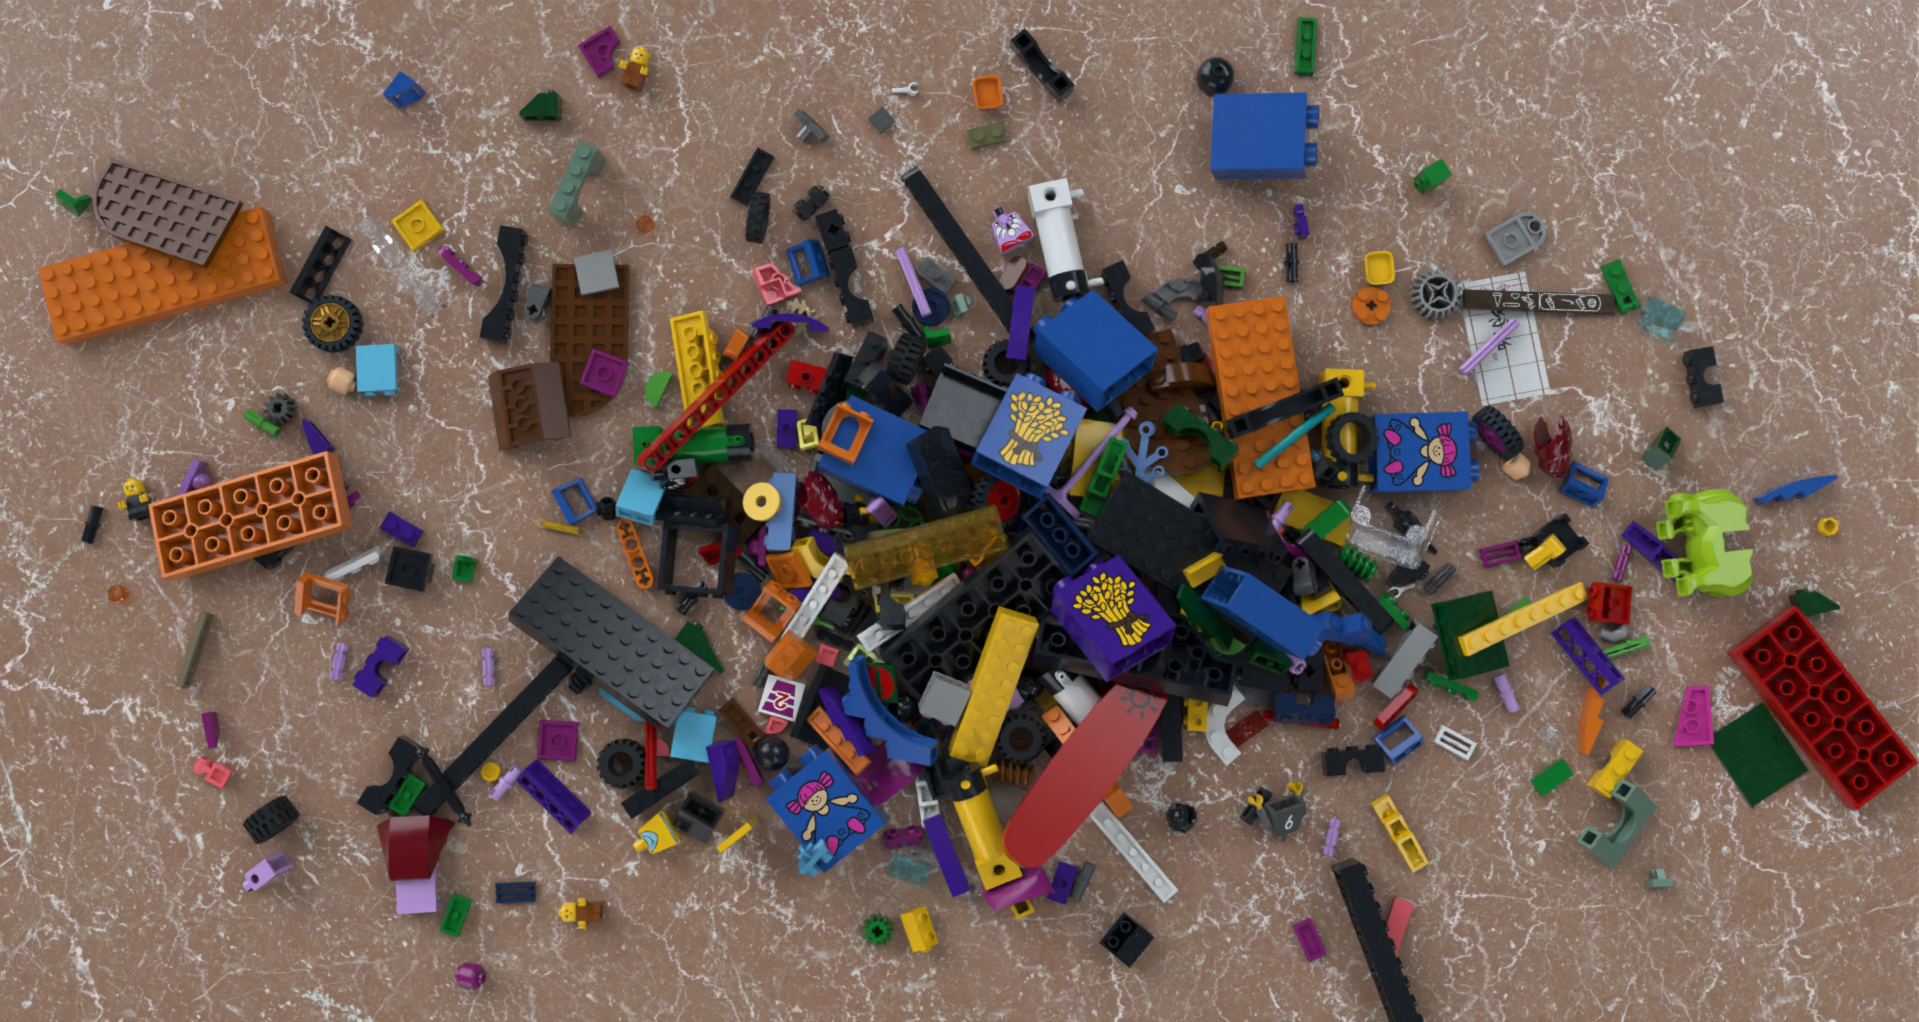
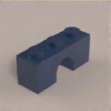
[1272,693,1336,725]

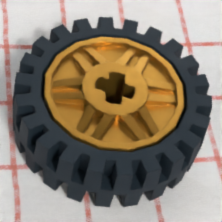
[302,295,363,353]

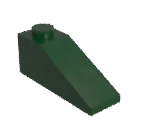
[674,620,725,674]

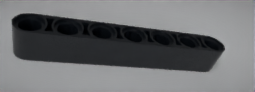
[1294,528,1395,635]

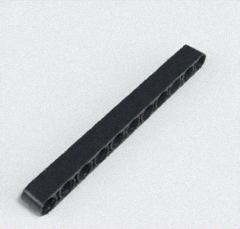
[901,166,1034,337]
[1156,582,1183,762]
[412,656,574,816]

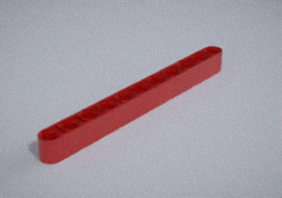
[637,321,795,472]

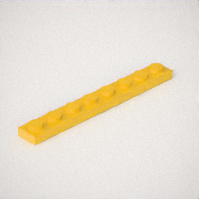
[1458,581,1588,656]

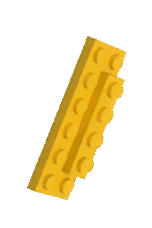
[670,310,725,427]

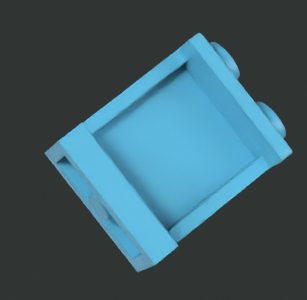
[356,344,401,397]
[616,469,668,526]
[670,707,719,763]

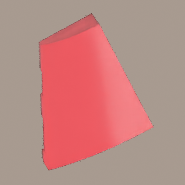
[752,262,802,307]

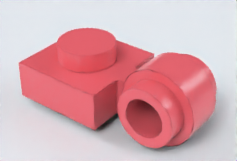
[194,756,234,788]

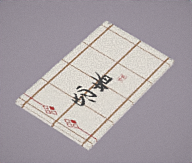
[1457,271,1551,406]

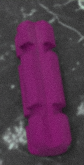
[1611,544,1632,581]

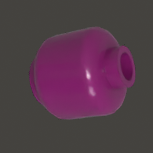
[455,962,486,990]

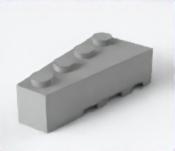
[1371,616,1438,699]

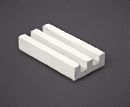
[1432,725,1477,761]

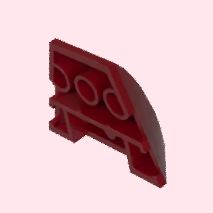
[377,815,455,881]

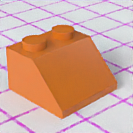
[765,630,819,681]

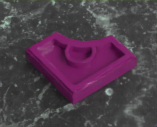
[578,26,621,78]

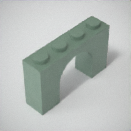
[548,141,606,228]
[1577,778,1657,870]

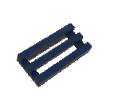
[495,881,536,903]

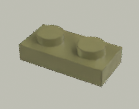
[967,121,1008,150]

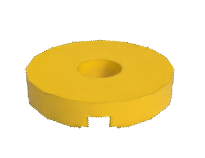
[743,482,782,522]

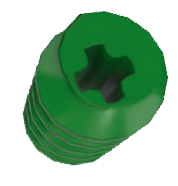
[1337,543,1378,583]

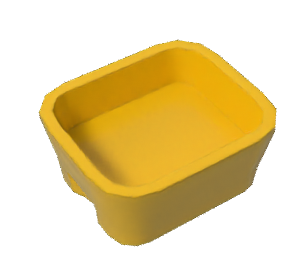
[1364,251,1395,285]

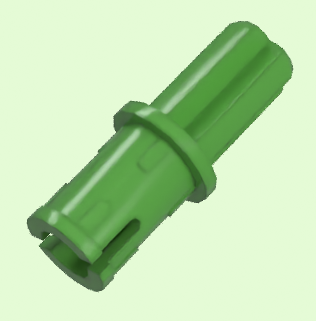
[243,409,282,438]

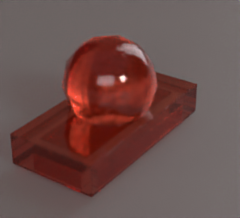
[1225,709,1268,748]

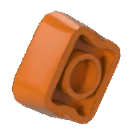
[973,75,1003,111]
[721,326,750,361]

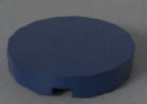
[912,288,950,326]
[724,572,761,610]

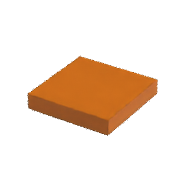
[765,551,813,589]

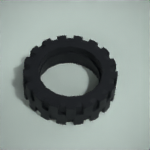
[745,191,771,244]
[1325,412,1379,465]

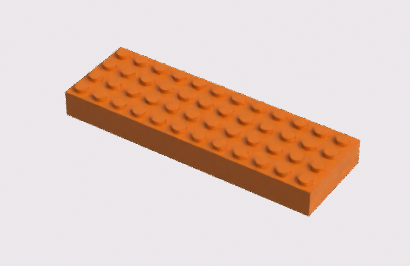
[38,206,288,345]

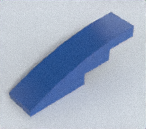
[1753,475,1838,505]

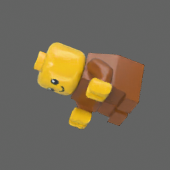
[619,47,650,92]
[558,898,603,929]

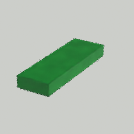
[1294,17,1317,76]

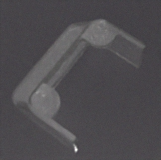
[1347,485,1440,569]

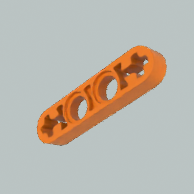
[616,518,655,589]

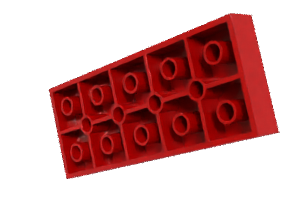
[1727,606,1918,810]

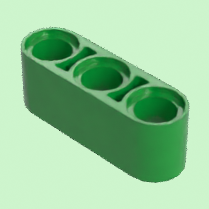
[1299,497,1353,539]

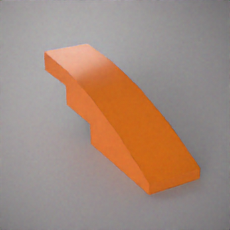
[1578,675,1606,756]

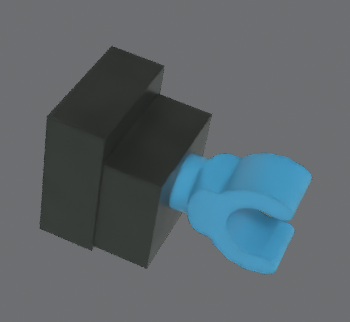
[1310,448,1340,481]

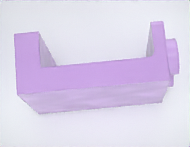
[396,862,442,914]

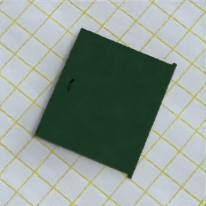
[1709,702,1808,809]

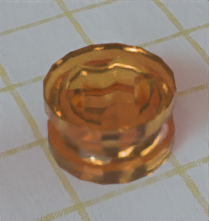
[636,215,654,233]
[108,585,129,602]

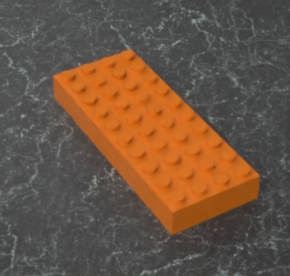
[1205,296,1315,500]
[148,451,353,581]

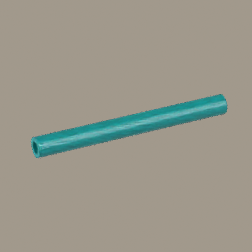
[1253,402,1336,470]

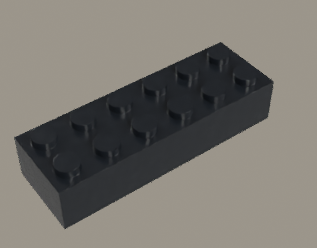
[906,426,987,549]

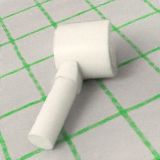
[892,82,918,96]
[1389,582,1415,598]

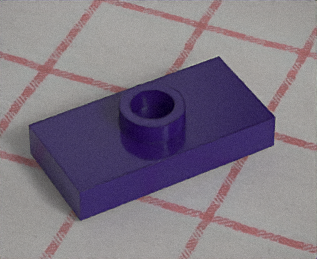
[776,409,797,448]
[1047,861,1078,905]

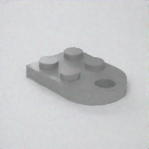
[1483,212,1546,267]

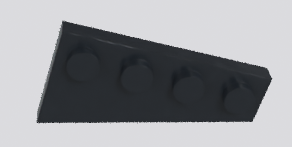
[805,352,853,428]

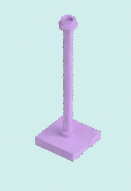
[1045,406,1138,519]

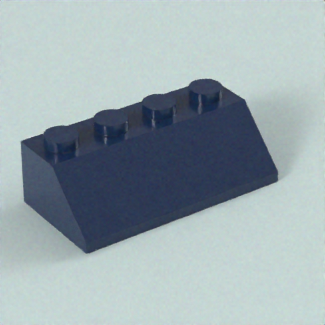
[1022,493,1099,577]

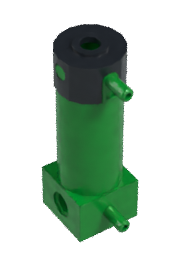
[632,423,755,469]

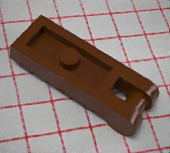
[718,697,768,751]

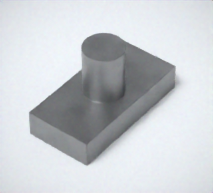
[793,109,830,143]
[915,257,957,295]

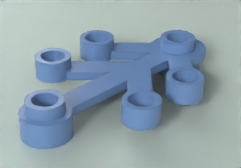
[1118,421,1169,483]

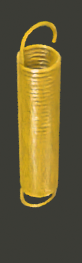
[537,519,585,536]

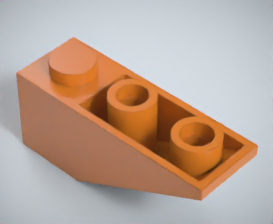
[1320,640,1355,703]

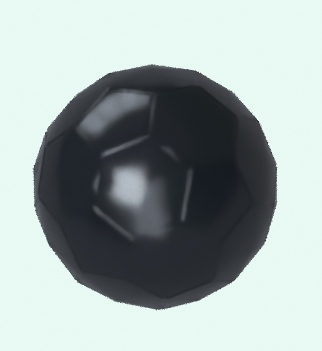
[755,736,790,771]

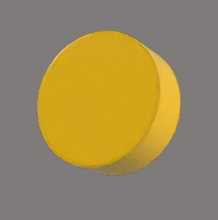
[481,762,502,782]

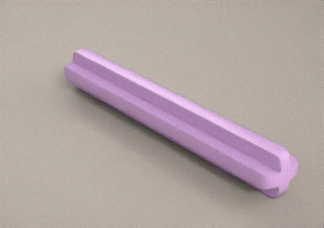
[896,247,931,317]
[1459,318,1519,375]

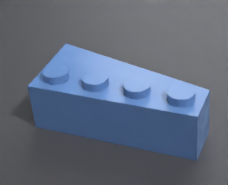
[764,473,799,553]

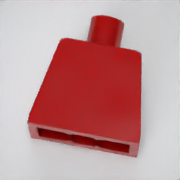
[1342,646,1373,685]

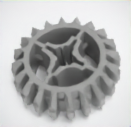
[1410,269,1463,320]

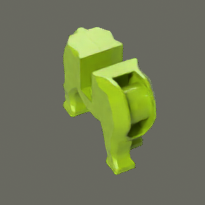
[1656,489,1753,597]

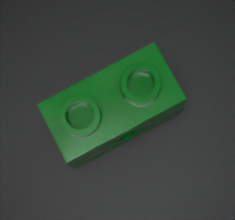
[1413,159,1452,195]

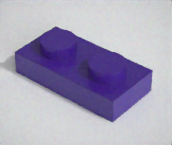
[379,512,424,547]

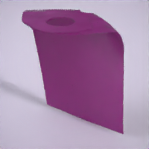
[849,740,923,805]
[981,866,1057,911]

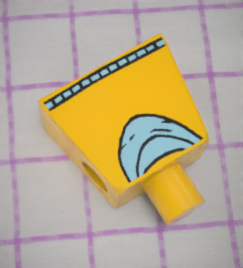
[633,809,683,854]

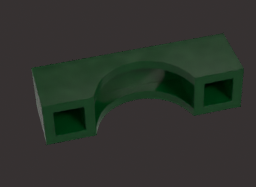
[1161,403,1240,472]

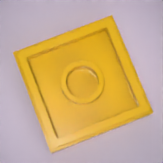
[391,199,445,252]

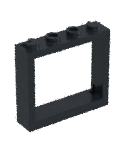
[657,521,739,599]

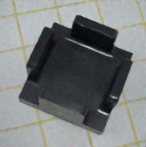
[384,546,435,592]

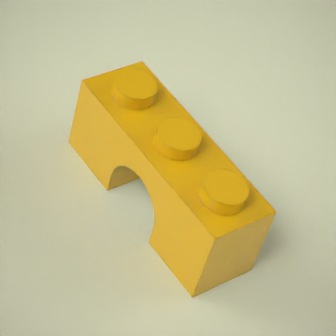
[1587,738,1644,798]

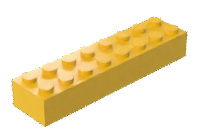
[948,606,1039,767]

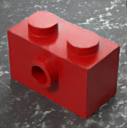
[785,359,827,395]

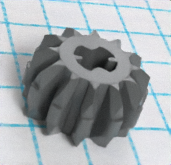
[263,393,299,426]

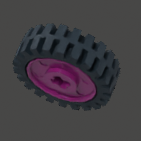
[1472,405,1524,460]

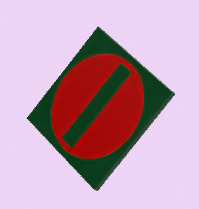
[866,663,898,703]

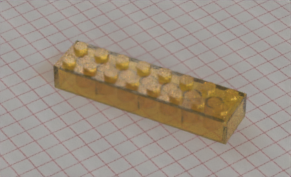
[843,505,1008,591]

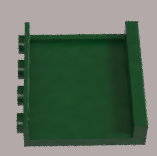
[1431,590,1510,681]

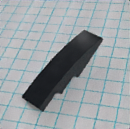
[914,718,950,800]

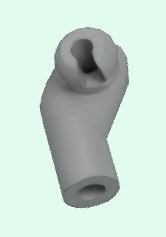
[1597,625,1628,643]

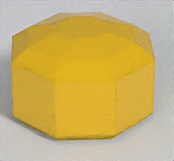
[1817,517,1839,536]

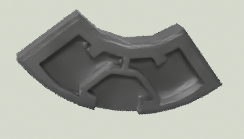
[1153,278,1202,305]

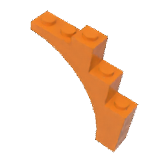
[1042,705,1133,819]

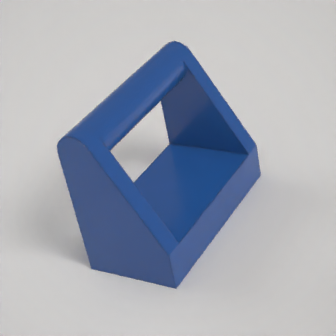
[383,71,426,109]
[786,239,830,286]
[1559,461,1609,508]
[551,477,597,526]
[1373,715,1424,766]

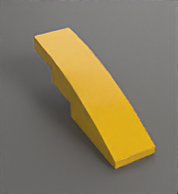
[1370,793,1429,873]

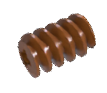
[993,758,1034,789]

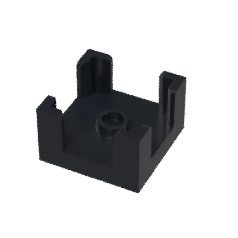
[1528,513,1590,568]

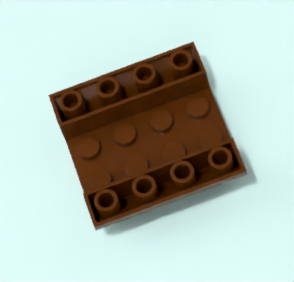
[488,362,572,451]

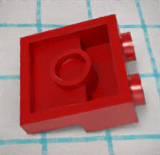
[1586,582,1632,625]

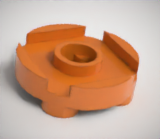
[1351,287,1391,326]

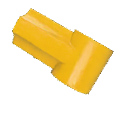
[1524,534,1566,571]

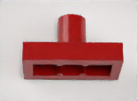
[699,535,742,566]

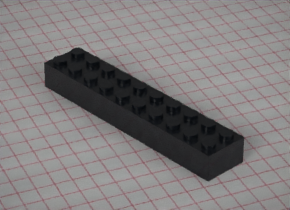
[1331,858,1424,1022]

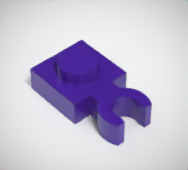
[1293,204,1310,240]

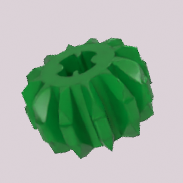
[861,913,894,947]

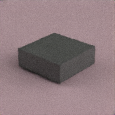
[868,106,895,134]

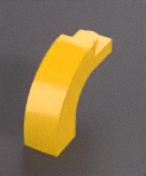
[791,536,862,582]

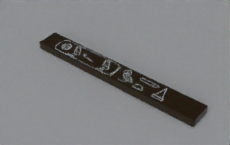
[1463,289,1615,314]

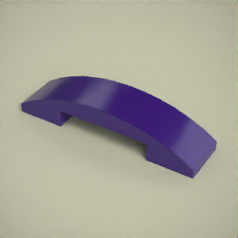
[751,313,829,332]

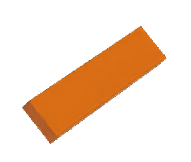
[806,706,871,776]

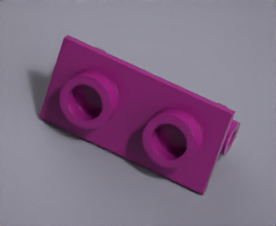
[910,382,932,416]
[883,825,924,850]

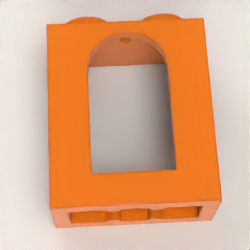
[817,403,874,465]
[294,572,351,626]
[742,580,802,643]

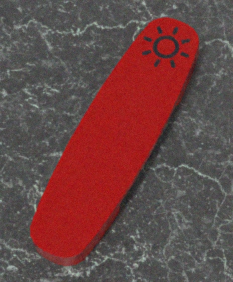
[1000,682,1168,868]

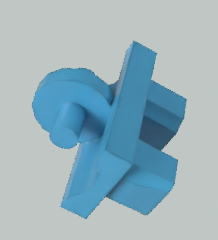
[797,838,833,877]

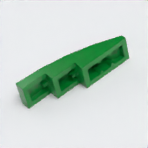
[1078,436,1128,517]

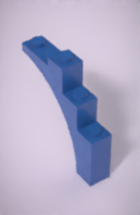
[1312,610,1386,656]
[842,655,938,766]

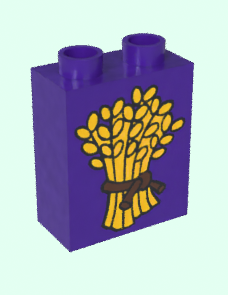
[1051,555,1176,682]

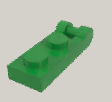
[1600,259,1641,315]
[1422,672,1479,701]

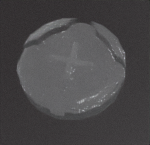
[990,783,1025,822]

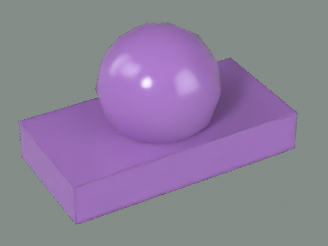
[178,459,211,495]
[866,496,898,528]

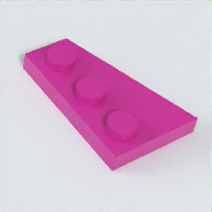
[1672,686,1714,746]

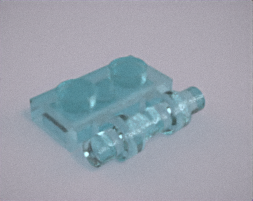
[1637,296,1686,341]

